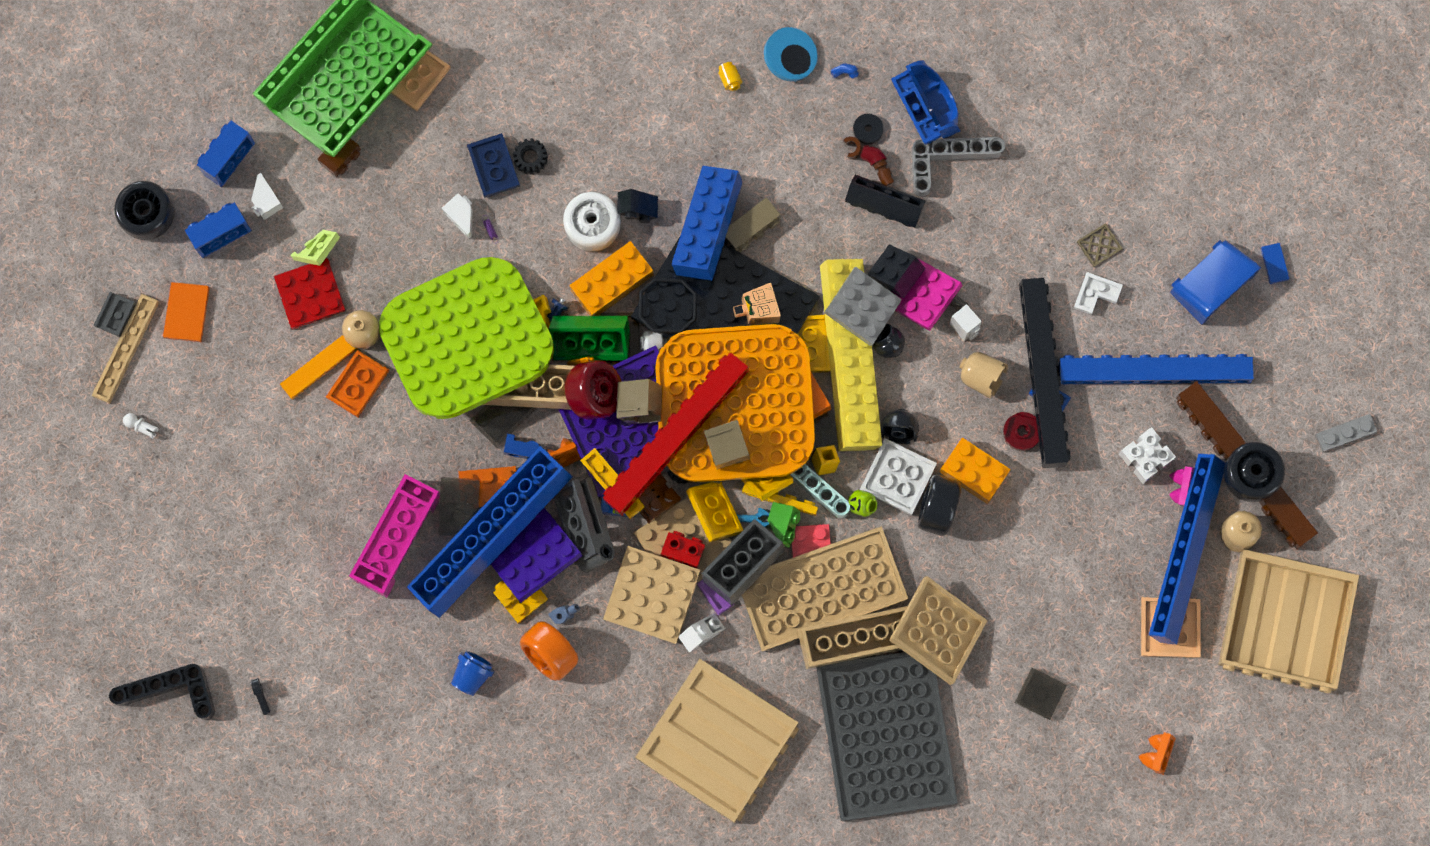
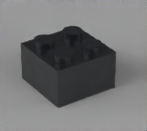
[867,244,926,299]

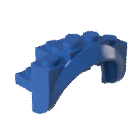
[891,60,960,145]

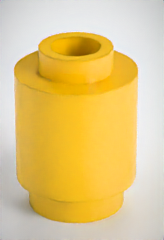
[718,62,742,91]

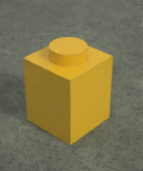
[811,445,840,476]

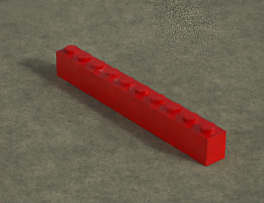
[603,352,749,516]

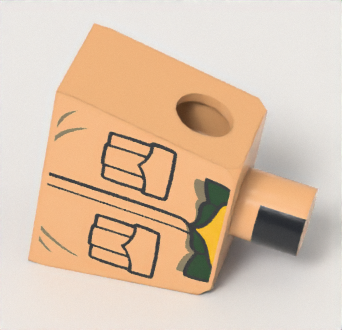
[733,283,781,325]

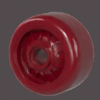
[565,360,622,420]

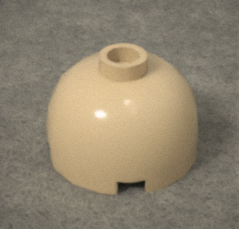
[342,310,380,349]

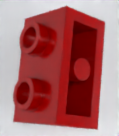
[661,531,706,569]

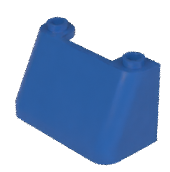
[1170,240,1261,325]

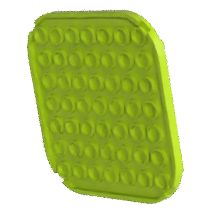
[379,257,554,419]

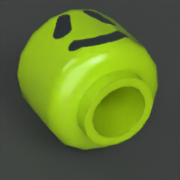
[848,490,878,517]

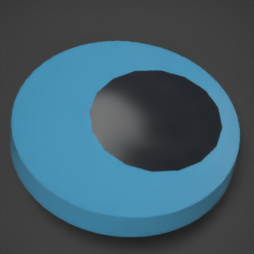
[764,27,817,82]

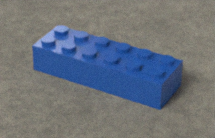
[672,166,743,281]

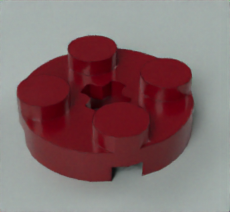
[1003,412,1039,451]

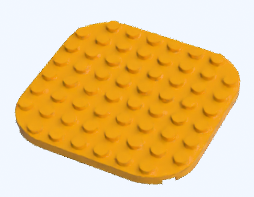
[656,324,815,482]

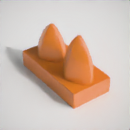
[546,438,581,467]
[1139,732,1176,775]

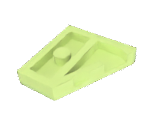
[291,230,340,266]

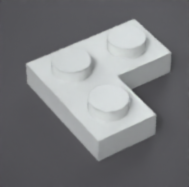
[1073,272,1123,315]

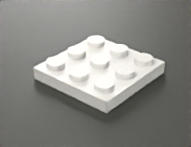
[860,439,937,516]

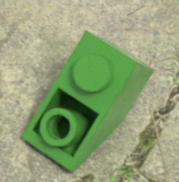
[768,502,800,548]

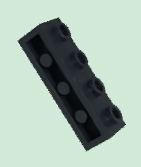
[845,174,926,228]

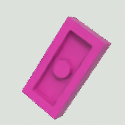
[1169,466,1194,507]

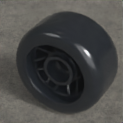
[114,181,174,240]
[1224,442,1285,502]
[918,475,962,536]

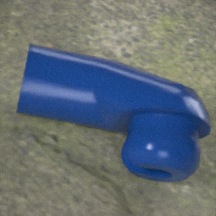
[830,63,859,79]

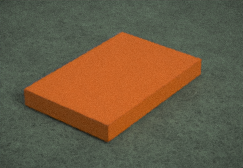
[163,282,210,342]
[326,350,390,418]

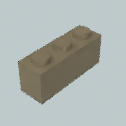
[725,197,781,252]

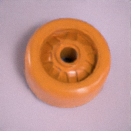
[520,621,578,681]

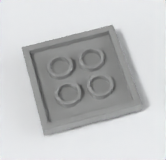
[824,266,901,346]

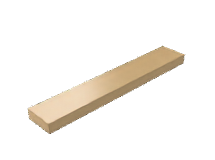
[92,294,160,404]

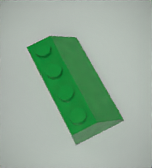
[549,316,630,360]

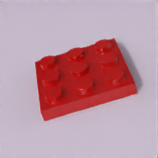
[274,258,346,330]

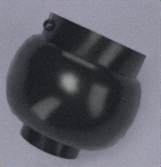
[873,324,905,358]

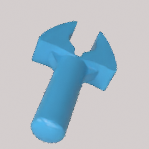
[736,508,770,528]

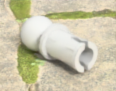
[123,413,158,438]

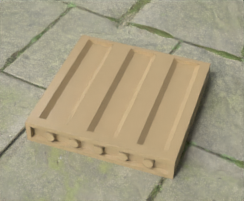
[1218,549,1359,693]
[635,659,799,823]

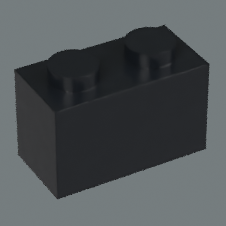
[617,189,658,223]

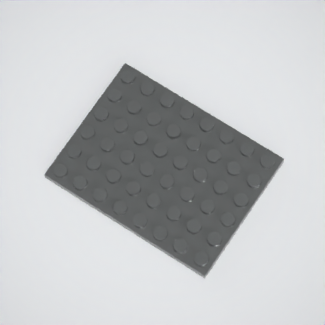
[816,652,958,822]

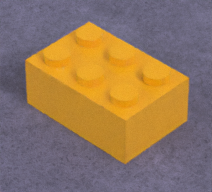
[940,437,1011,505]

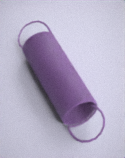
[482,215,498,244]

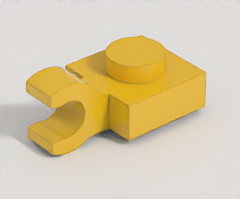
[534,294,551,329]

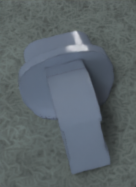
[548,604,580,624]

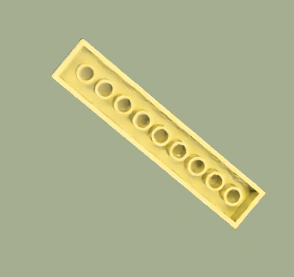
[820,259,882,452]

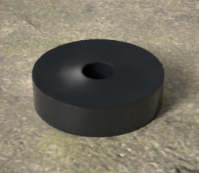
[853,114,883,144]

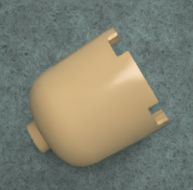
[959,352,1008,399]
[1220,511,1262,552]

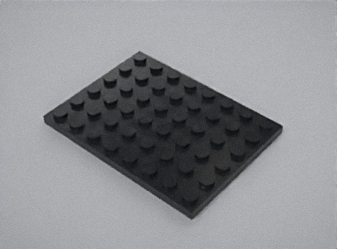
[631,237,820,340]

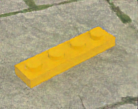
[580,448,645,519]
[742,484,818,516]

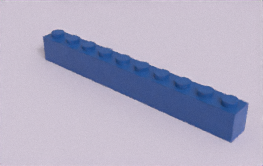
[1058,354,1254,385]
[1149,454,1225,645]

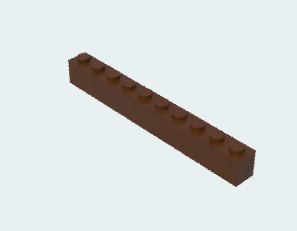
[1176,381,1318,549]

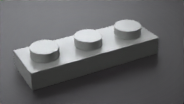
[1315,414,1377,452]

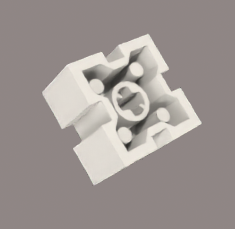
[1119,427,1176,484]

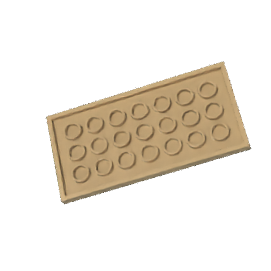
[742,526,908,652]

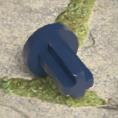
[547,298,569,322]

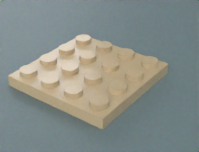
[634,497,732,583]
[603,546,701,644]
[889,576,987,685]

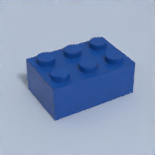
[197,120,255,188]
[185,202,252,258]

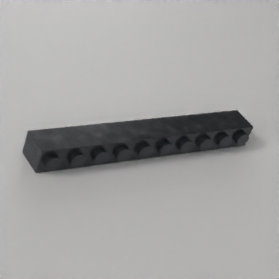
[1019,278,1071,469]

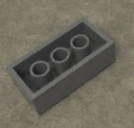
[701,519,785,606]

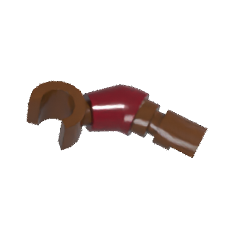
[843,136,894,186]

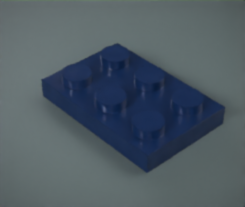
[467,133,520,198]

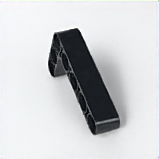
[109,664,215,720]

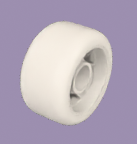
[563,192,621,251]

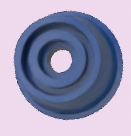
[451,651,495,696]

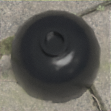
[881,409,919,445]

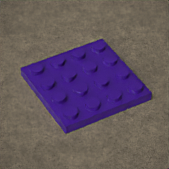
[491,508,583,603]

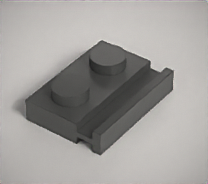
[94,292,136,337]

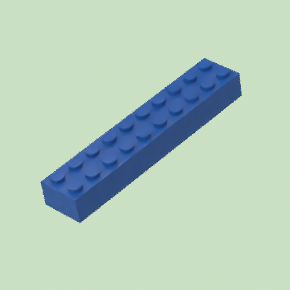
[407,446,573,618]

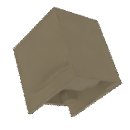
[617,379,662,424]
[704,420,750,470]

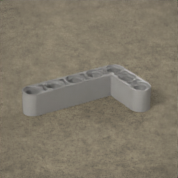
[912,137,1005,197]

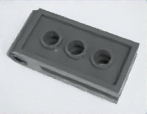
[554,477,615,572]

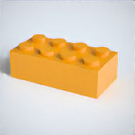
[569,241,654,316]

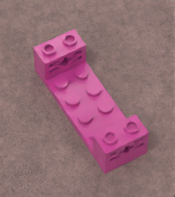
[349,474,442,598]

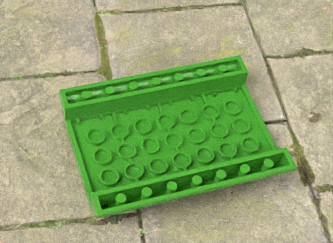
[252,0,432,157]

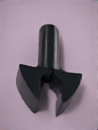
[250,678,270,715]

